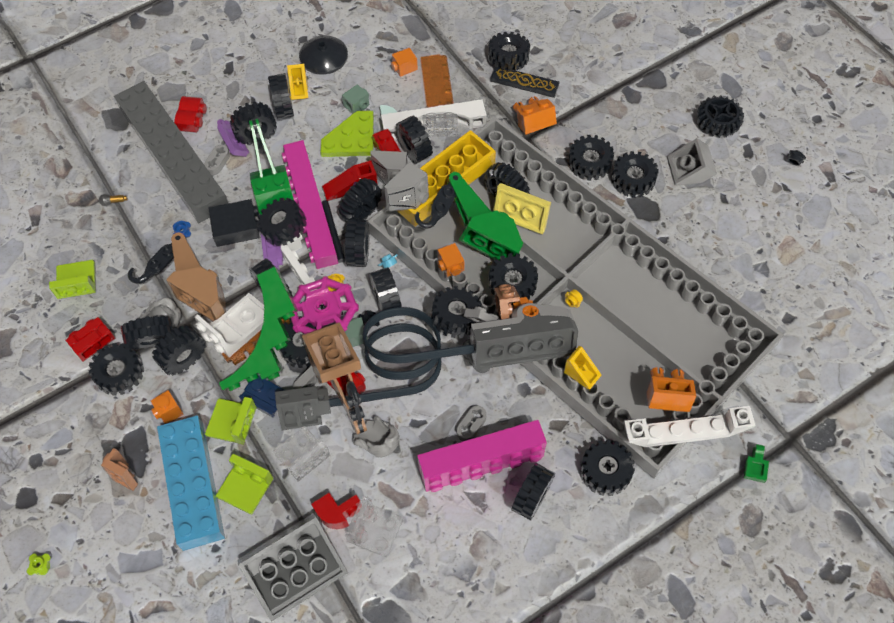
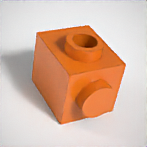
[391,47,418,77]
[437,243,465,277]
[150,390,184,424]

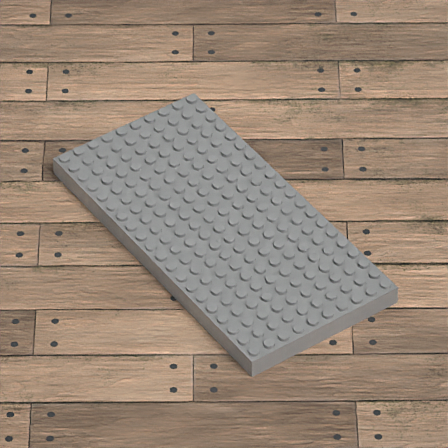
[368,117,784,479]

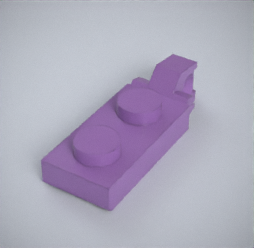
[261,234,284,272]

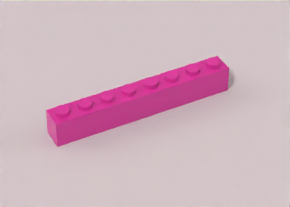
[282,140,338,269]

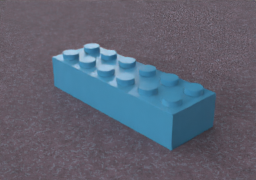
[157,415,225,551]

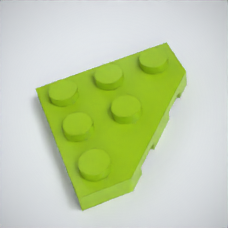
[321,111,374,157]

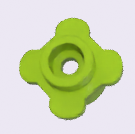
[26,553,51,576]

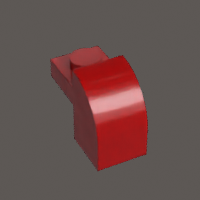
[311,493,363,530]

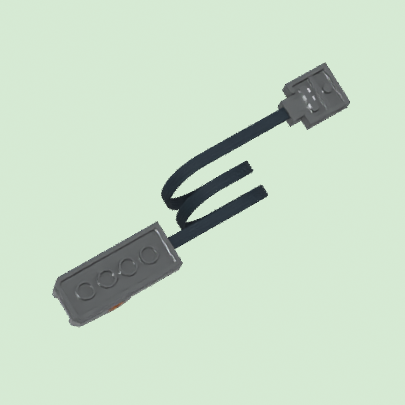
[275,297,578,431]

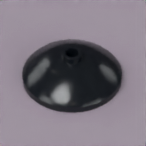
[299,35,348,75]

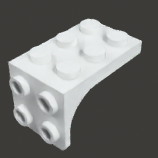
[194,293,264,357]

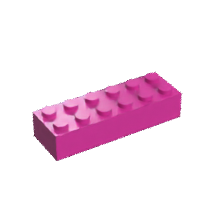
[417,420,547,492]

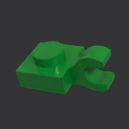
[744,444,769,483]

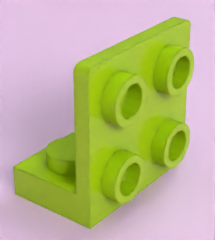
[49,260,96,299]
[205,397,257,445]
[216,454,273,515]

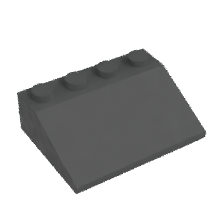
[237,514,348,622]

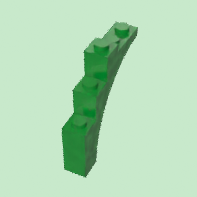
[219,267,298,392]

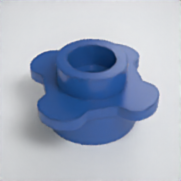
[173,221,191,238]

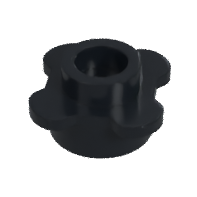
[787,150,806,166]
[358,310,380,327]

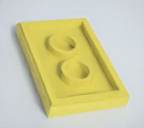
[493,183,551,235]

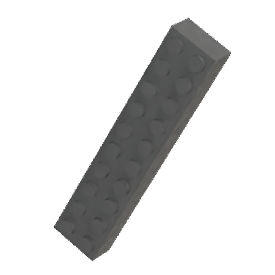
[114,81,228,224]

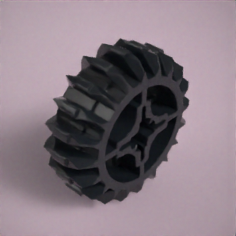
[696,95,744,138]
[484,162,530,197]
[338,178,382,222]

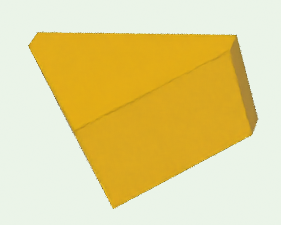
[287,64,308,100]
[564,346,602,390]

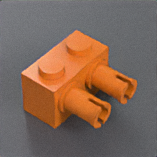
[513,96,557,135]
[646,367,696,412]

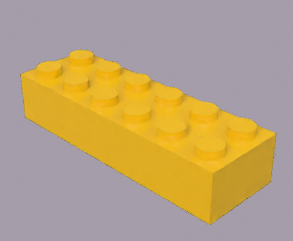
[397,130,496,227]

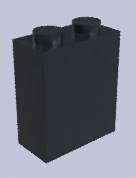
[208,199,260,247]

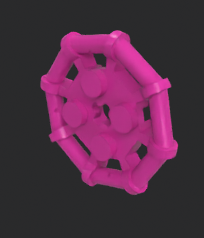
[291,276,359,334]

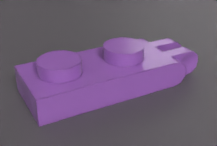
[217,119,249,157]

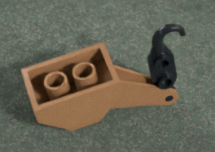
[128,232,226,321]
[302,322,367,434]

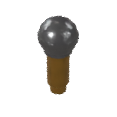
[99,194,128,206]

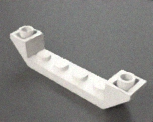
[280,233,347,316]
[624,406,756,447]

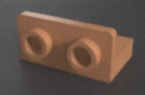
[494,284,520,320]
[101,448,138,491]

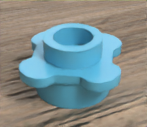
[378,253,398,268]

